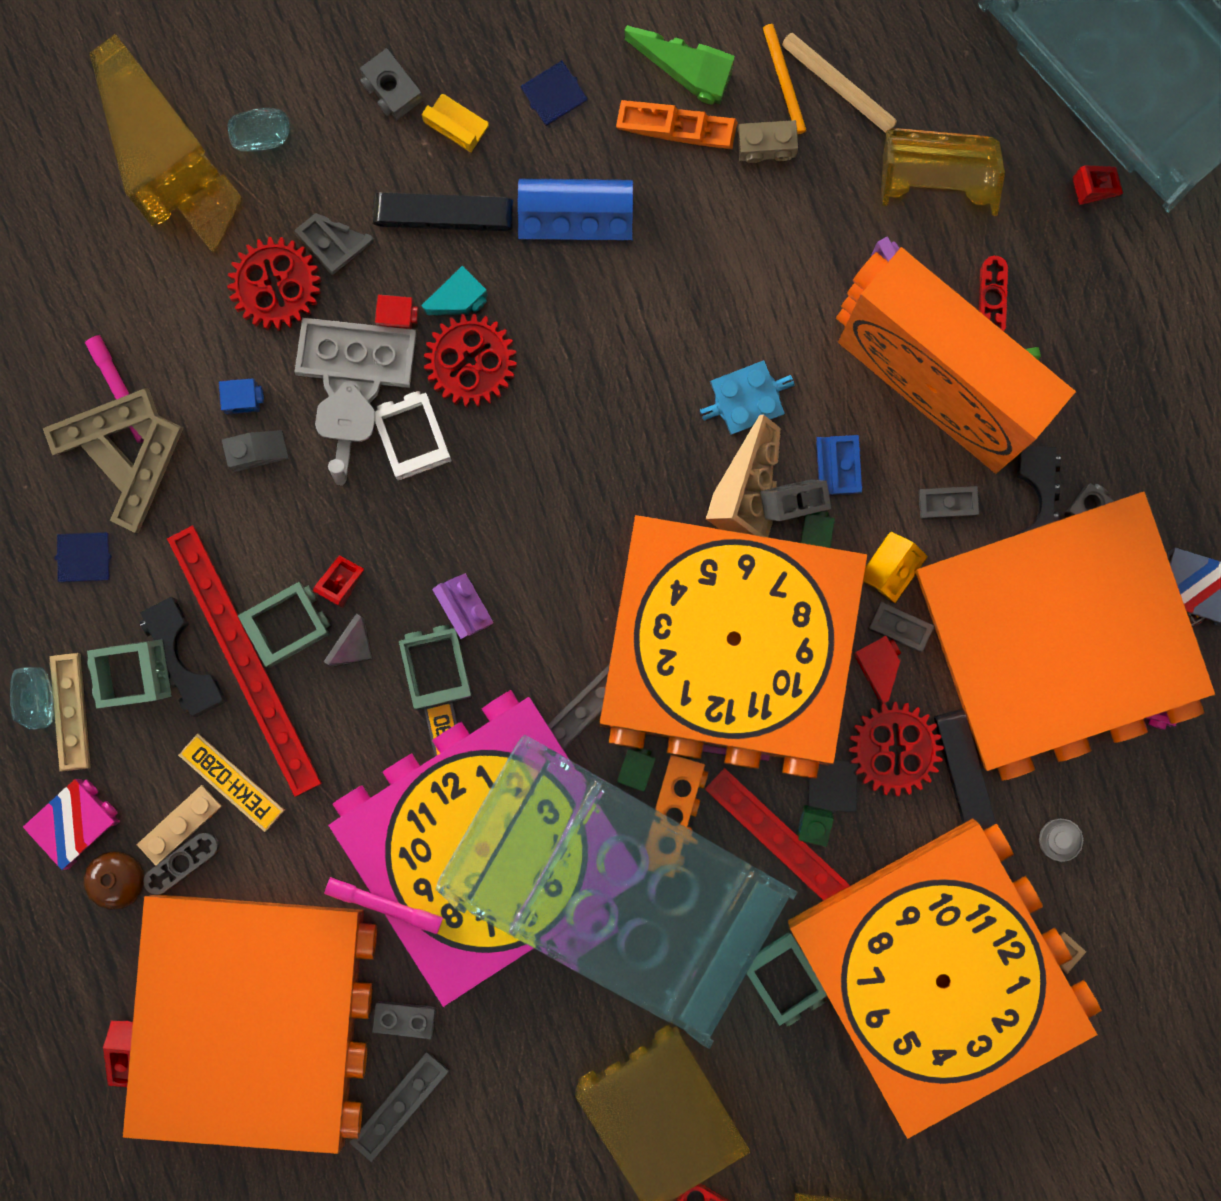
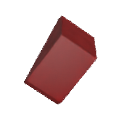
[1073,165,1123,205]
[313,555,364,608]

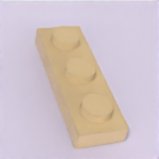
[136,785,223,866]

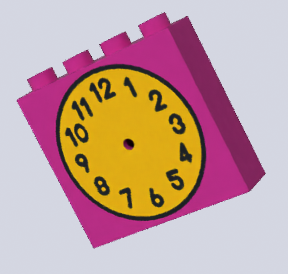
[328,690,644,1007]

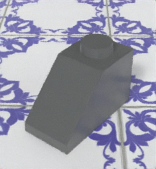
[221,430,289,472]

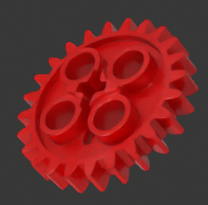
[227,237,322,330]
[424,313,517,408]
[848,702,944,797]

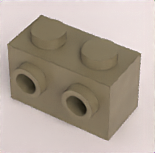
[737,120,798,163]

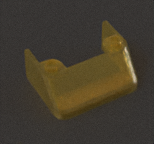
[881,128,1005,216]

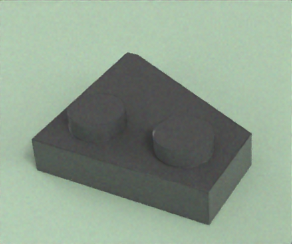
[294,213,374,275]

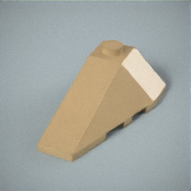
[706,415,781,537]

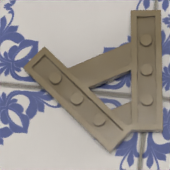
[43,388,184,533]

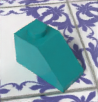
[421,266,488,315]

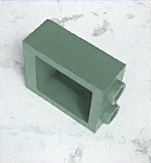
[238,582,331,668]
[399,624,473,710]
[87,639,172,708]
[740,932,827,1026]

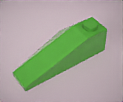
[625,25,735,105]

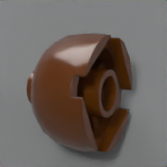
[84,851,144,910]

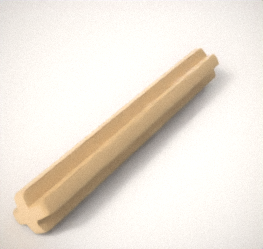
[782,33,897,133]

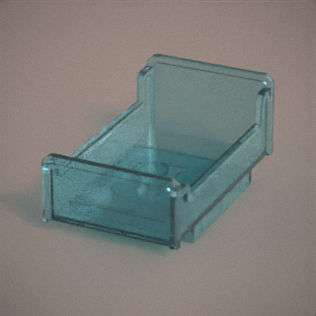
[978,0,1221,213]
[436,735,798,1049]

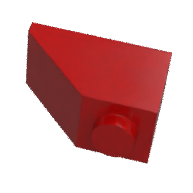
[853,636,901,705]
[103,1020,133,1087]

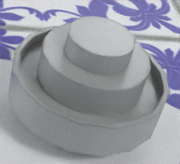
[1039,818,1084,862]

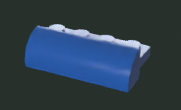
[518,179,633,240]

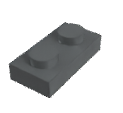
[918,486,979,519]
[869,602,934,653]

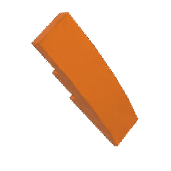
[616,100,738,149]

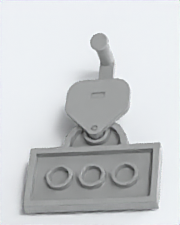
[295,318,417,486]

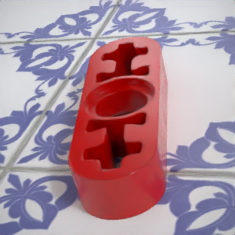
[979,256,1008,331]

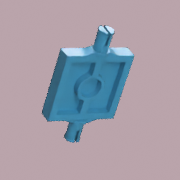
[700,360,795,435]

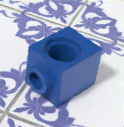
[219,378,264,414]

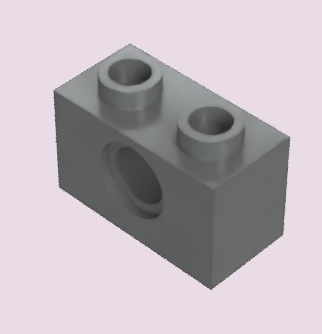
[360,48,424,121]

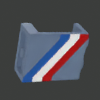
[1167,548,1221,626]

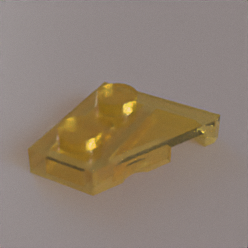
[178,174,242,253]

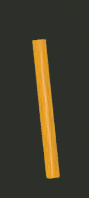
[763,24,807,134]

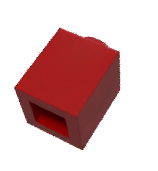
[375,295,419,329]

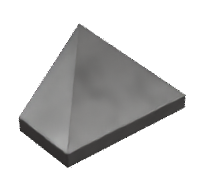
[324,613,372,666]

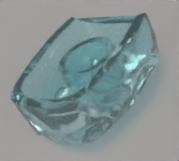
[227,107,291,151]
[10,667,54,730]

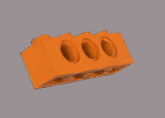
[638,755,708,877]

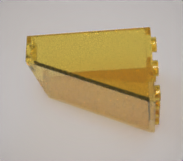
[89,34,220,226]
[575,1025,751,1201]

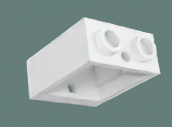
[375,391,452,481]

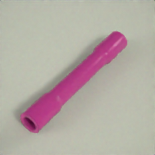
[85,335,144,443]
[324,877,443,934]

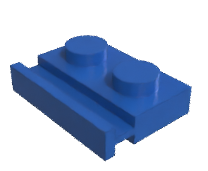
[816,435,862,495]

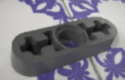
[143,833,219,895]

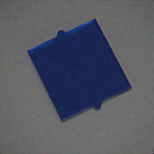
[520,61,587,126]
[54,532,112,582]

